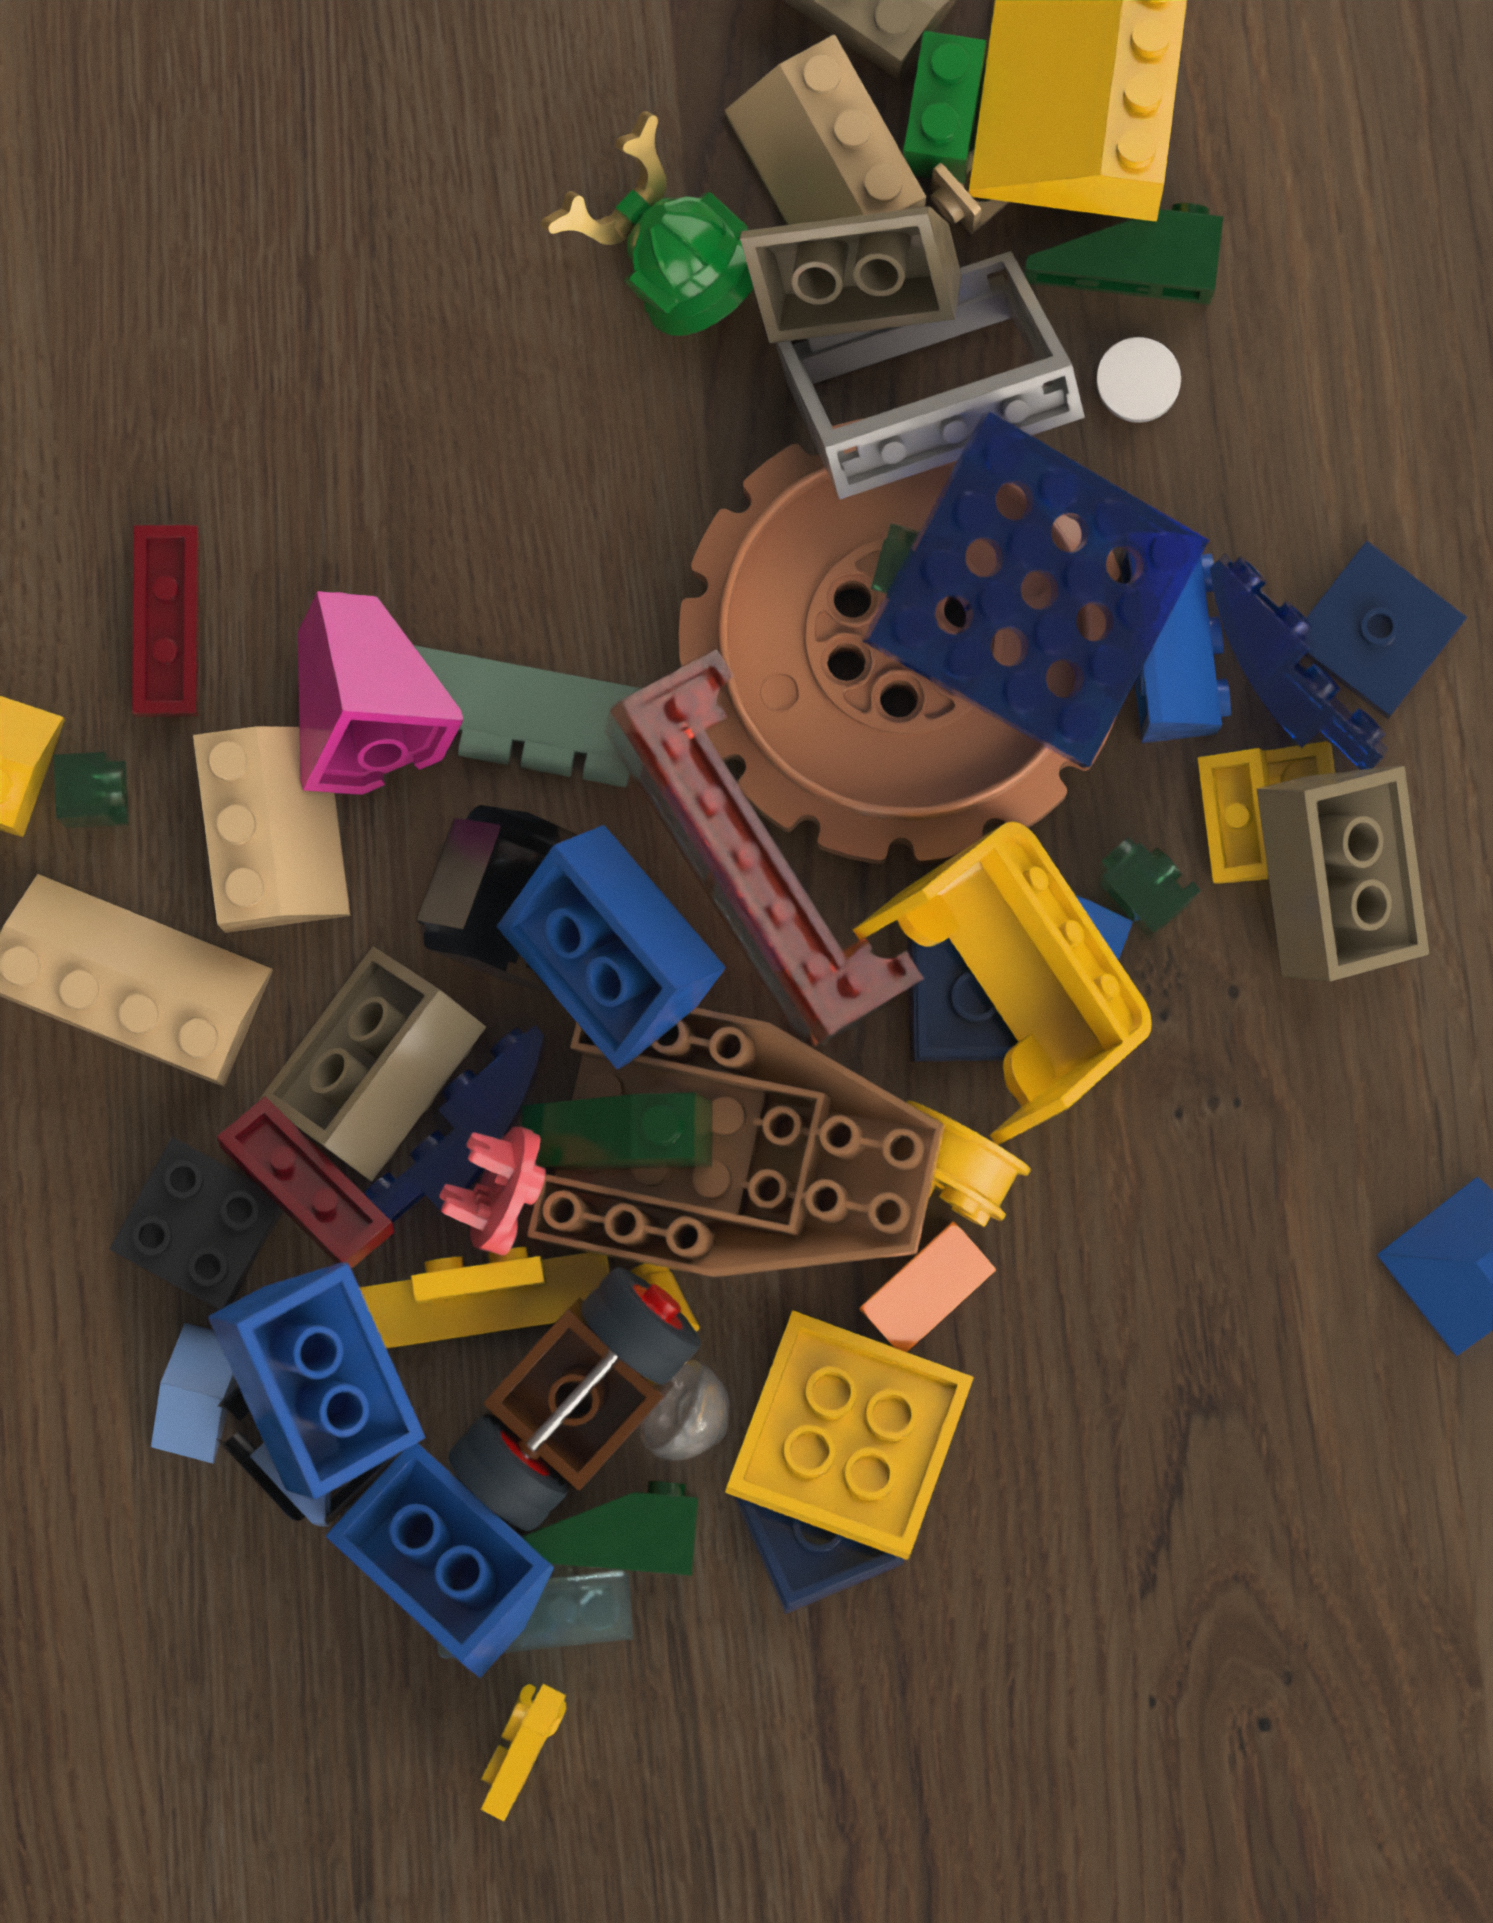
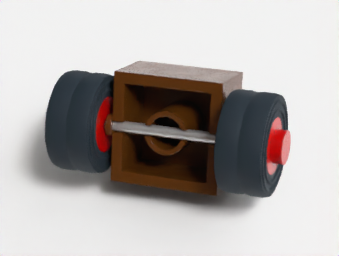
[448,1267,701,1531]

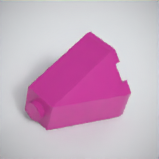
[298,591,463,795]

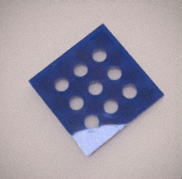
[862,411,1209,768]

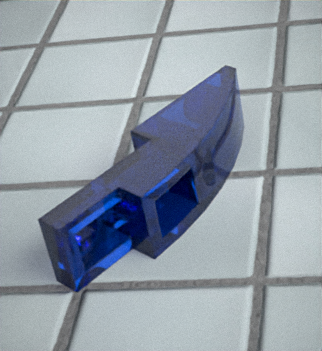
[1210,553,1388,770]
[363,1025,547,1224]

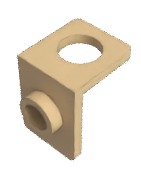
[930,150,1009,235]

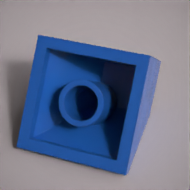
[1376,1176,1493,1357]

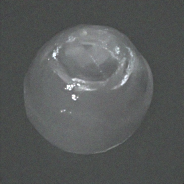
[640,1360,731,1461]

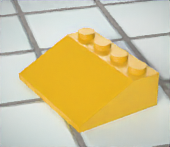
[968,0,1187,222]

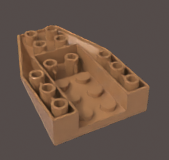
[527,1008,945,1277]

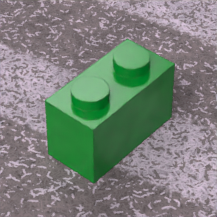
[903,31,986,184]

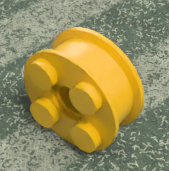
[906,1100,1031,1227]

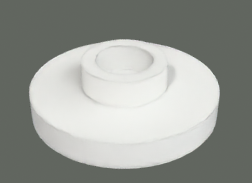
[1096,337,1181,422]

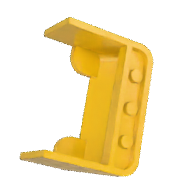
[853,822,1152,1145]

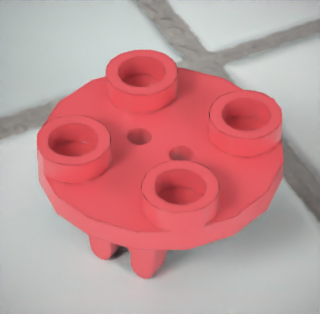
[439,1127,545,1256]

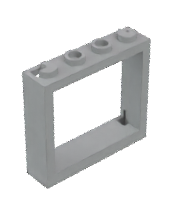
[776,251,1085,500]

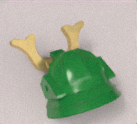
[541,111,754,336]

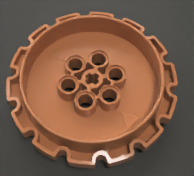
[678,418,1131,865]

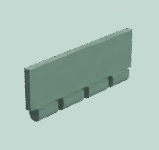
[413,645,658,788]

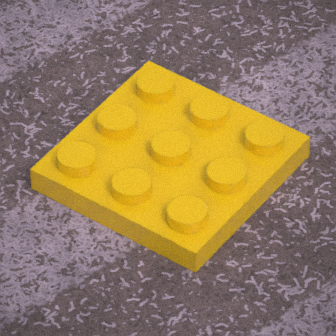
[725,1310,974,1560]

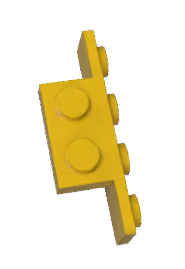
[359,1247,610,1349]

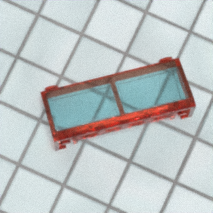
[604,649,924,1050]

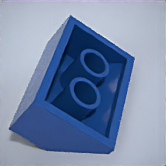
[1119,532,1231,743]
[496,825,726,1070]
[208,1262,426,1500]
[326,1443,554,1678]

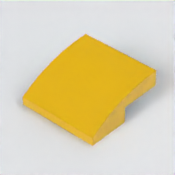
[1197,741,1335,884]

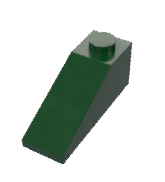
[1024,203,1223,305]
[522,1093,713,1170]
[521,1481,699,1576]

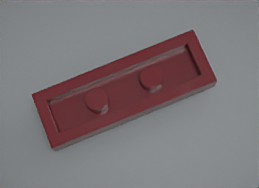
[132,525,200,717]
[217,1096,394,1269]

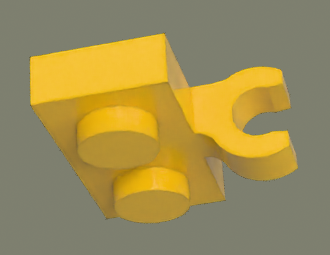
[481,1684,566,1821]

